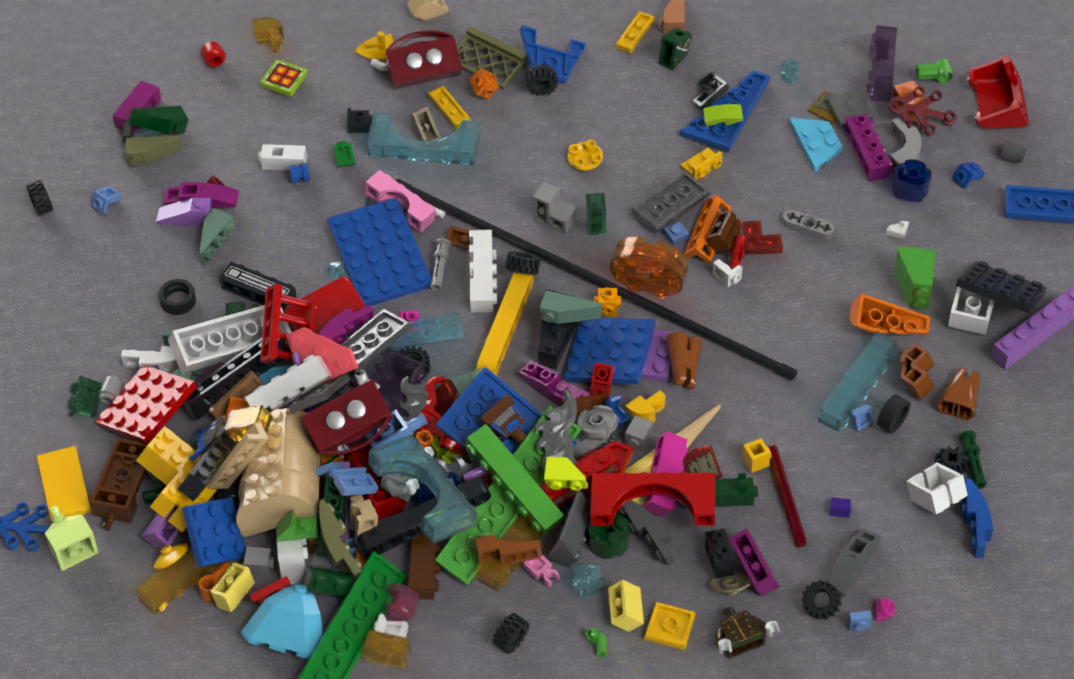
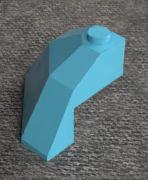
[241,584,323,658]

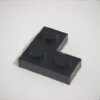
[693,71,730,110]

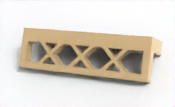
[207,423,268,489]

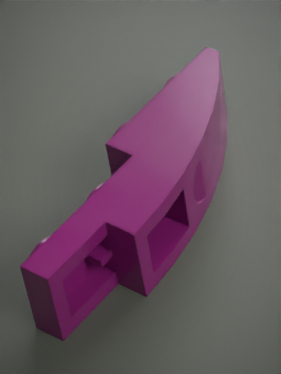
[163,182,239,208]
[318,305,374,345]
[518,360,591,406]

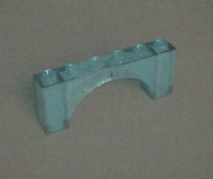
[367,113,481,165]
[368,434,477,543]

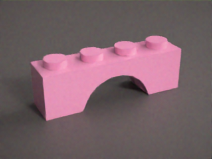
[364,170,436,233]

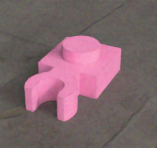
[523,554,559,587]

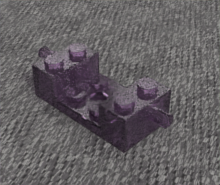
[866,25,897,102]

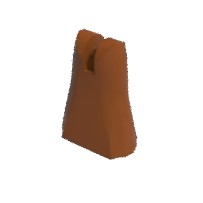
[666,332,702,389]
[937,367,980,421]

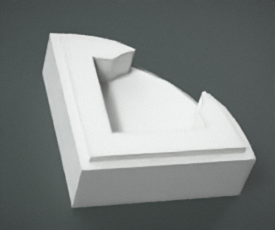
[886,221,909,239]

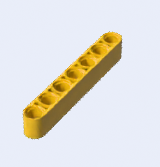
[476,271,534,376]

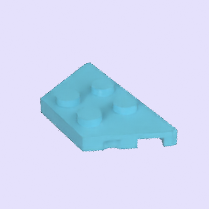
[789,118,842,172]

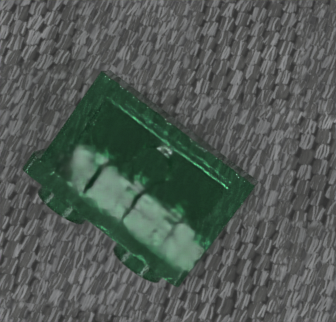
[67,376,102,418]

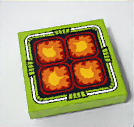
[260,59,308,97]

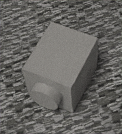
[625,416,653,451]
[243,547,276,577]

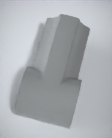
[574,437,608,459]

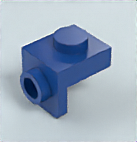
[952,162,985,188]
[604,395,631,429]

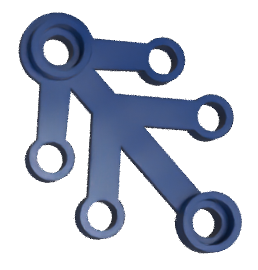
[0,502,50,552]

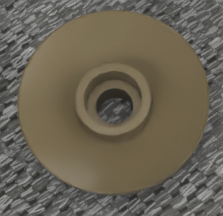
[710,573,751,595]

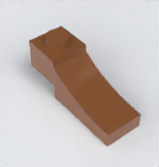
[475,535,541,566]

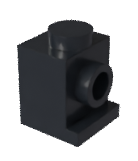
[347,108,373,133]

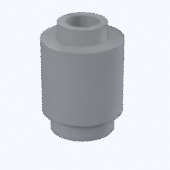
[99,375,123,405]

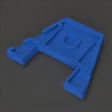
[520,25,586,84]

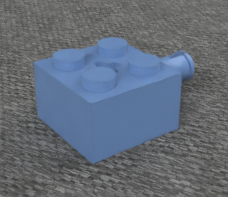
[366,409,428,464]

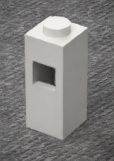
[258,144,307,171]

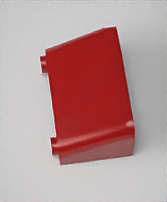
[967,55,1030,129]
[284,276,373,334]

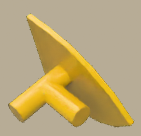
[354,31,393,61]

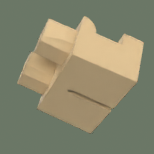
[349,495,378,546]

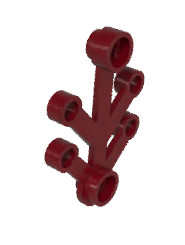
[889,86,957,136]

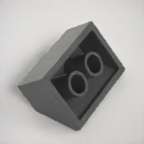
[547,491,591,568]

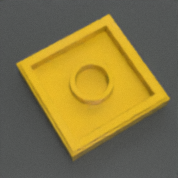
[644,602,696,651]

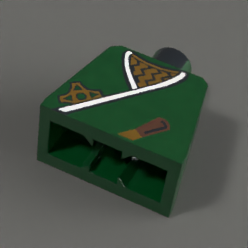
[658,28,692,70]

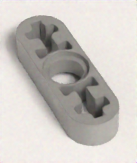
[783,210,834,240]

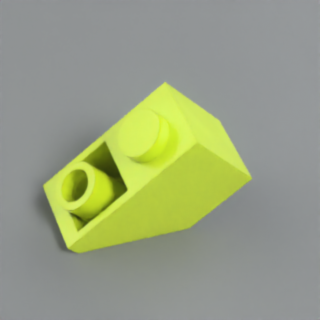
[544,457,588,491]

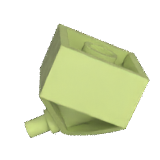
[45,505,98,571]

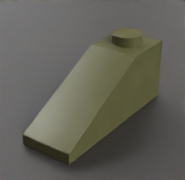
[125,135,182,166]

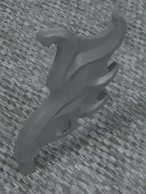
[534,389,578,474]

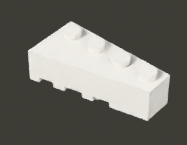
[469,230,497,313]
[245,354,332,416]
[276,527,308,584]

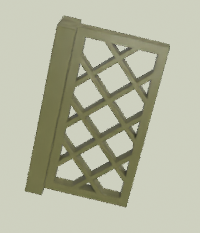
[457,26,529,90]

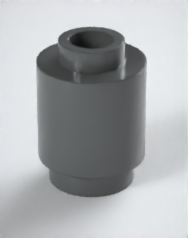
[998,141,1027,163]

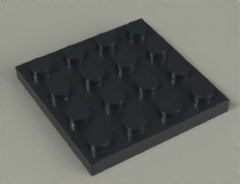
[956,261,1047,313]

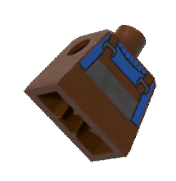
[477,394,527,444]

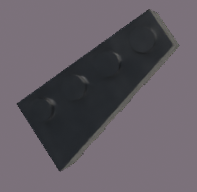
[538,289,578,370]

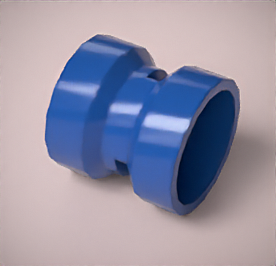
[289,163,310,183]

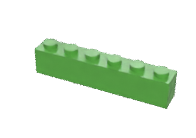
[465,424,564,536]

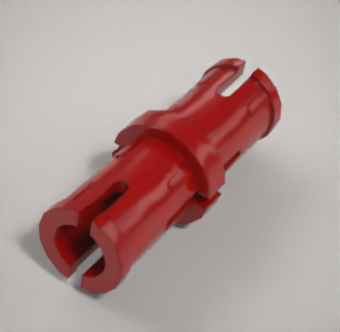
[729,235,747,270]

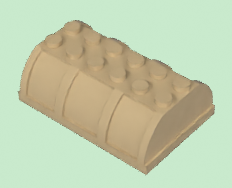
[236,408,321,538]

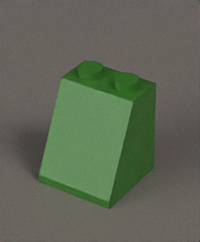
[894,246,936,309]

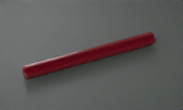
[768,445,807,548]

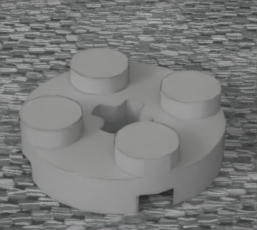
[577,405,618,440]

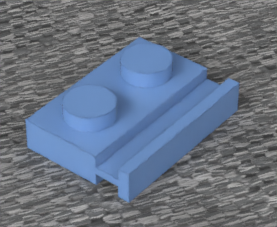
[329,467,379,496]

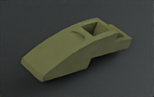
[318,499,362,580]

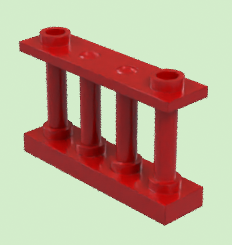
[260,284,317,364]

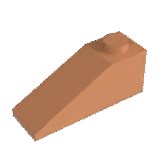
[660,0,685,35]

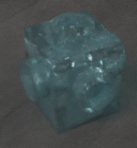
[571,562,604,596]

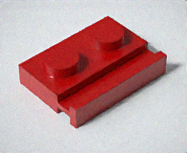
[250,576,291,605]

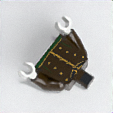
[714,606,780,659]

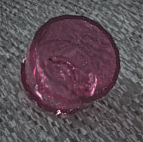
[385,583,420,621]

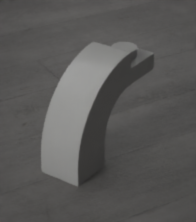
[890,118,922,178]

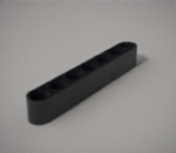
[356,477,491,559]

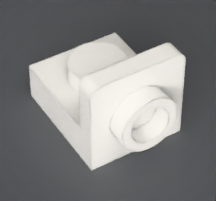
[712,259,742,288]

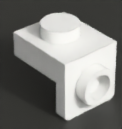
[374,614,409,643]

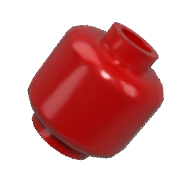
[200,41,226,68]

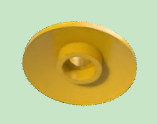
[153,543,189,570]

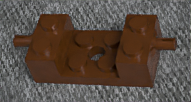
[89,438,152,531]

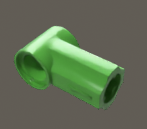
[916,59,953,83]

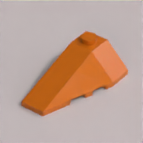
[849,293,931,335]

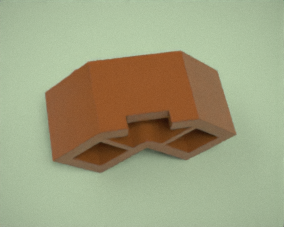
[901,343,934,400]

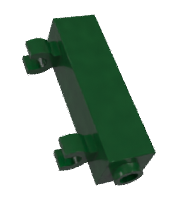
[681,473,758,509]

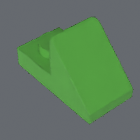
[276,509,319,542]

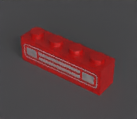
[538,445,621,508]

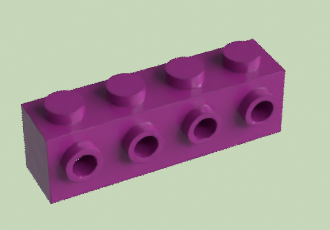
[844,114,892,181]

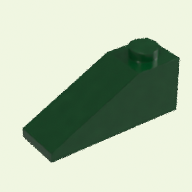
[128,106,189,134]

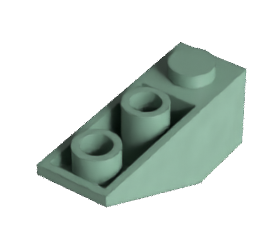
[199,208,235,265]

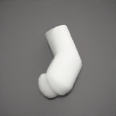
[370,59,388,71]

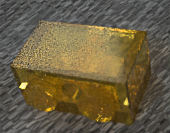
[224,405,273,442]
[363,630,411,669]

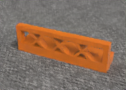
[683,195,732,264]

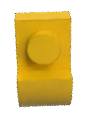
[625,390,666,423]

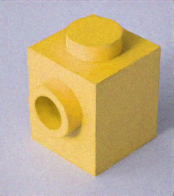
[742,438,771,474]

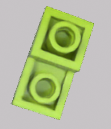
[703,104,743,126]

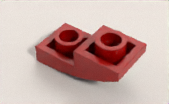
[590,362,615,397]

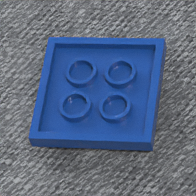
[182,497,246,568]

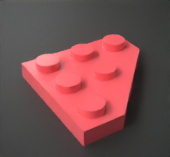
[286,328,359,385]

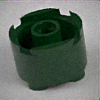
[588,513,629,559]

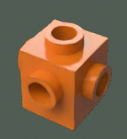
[469,68,499,99]

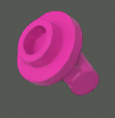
[874,597,895,622]

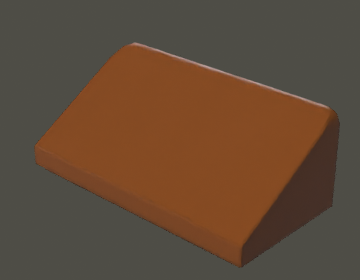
[446,225,470,250]

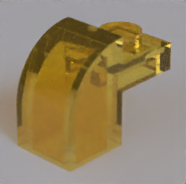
[252,17,284,53]

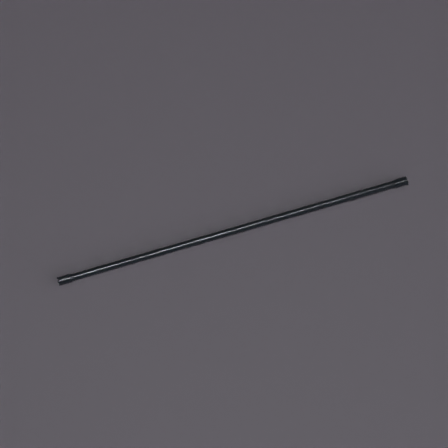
[395,178,798,380]

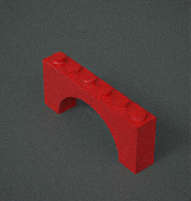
[590,472,715,526]

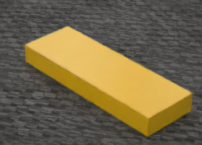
[616,11,655,54]
[428,86,471,130]

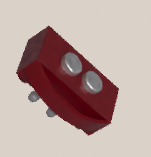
[384,30,462,89]
[301,379,393,456]

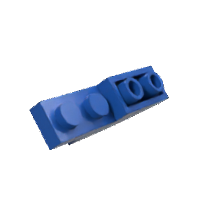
[961,478,993,558]

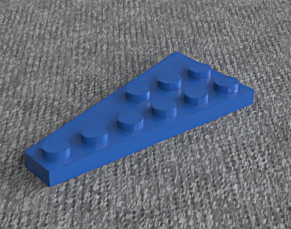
[679,71,770,152]

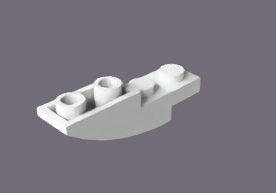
[121,346,179,373]

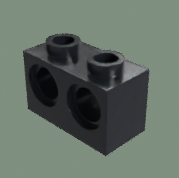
[705,528,735,579]

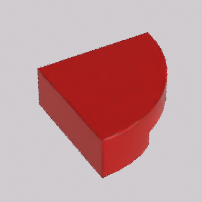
[444,438,467,456]

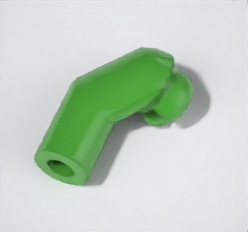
[585,628,607,657]

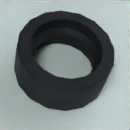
[159,279,196,315]
[877,394,910,434]

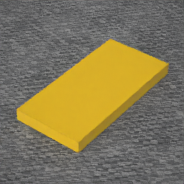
[37,446,91,522]

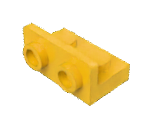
[680,148,723,180]

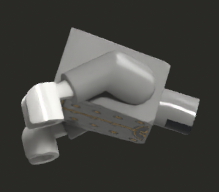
[373,447,434,502]

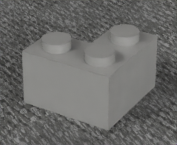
[533,182,576,234]

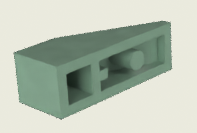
[540,290,602,324]

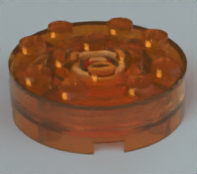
[610,236,688,298]

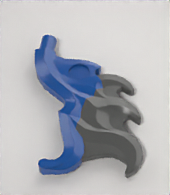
[189,415,227,462]

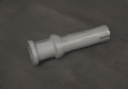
[430,238,451,291]

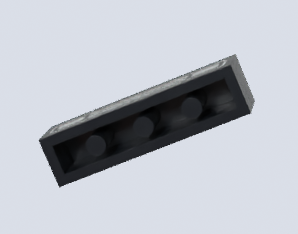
[219,262,297,313]

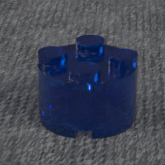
[892,159,931,202]

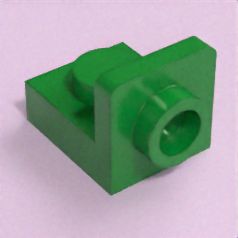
[333,141,355,168]

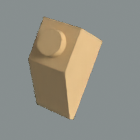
[407,0,449,20]

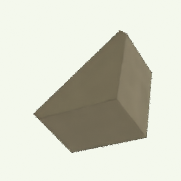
[411,106,442,147]

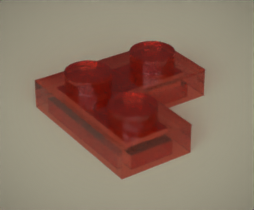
[742,221,783,255]

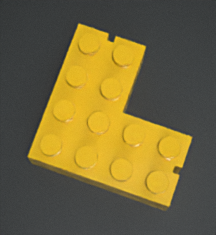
[136,426,217,532]

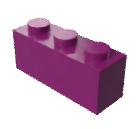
[112,80,161,134]
[729,528,780,596]

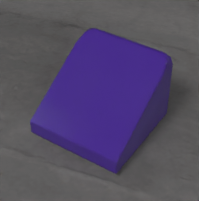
[829,498,851,518]

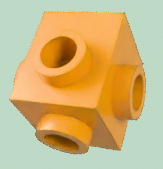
[594,287,621,317]

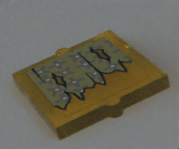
[808,91,836,124]

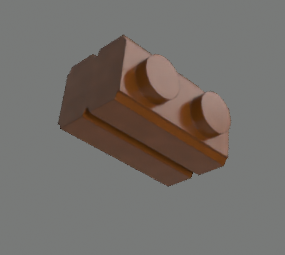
[706,210,743,254]

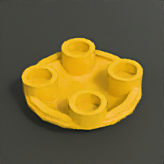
[567,140,603,171]

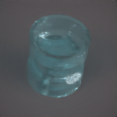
[782,59,800,84]

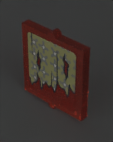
[683,445,723,479]

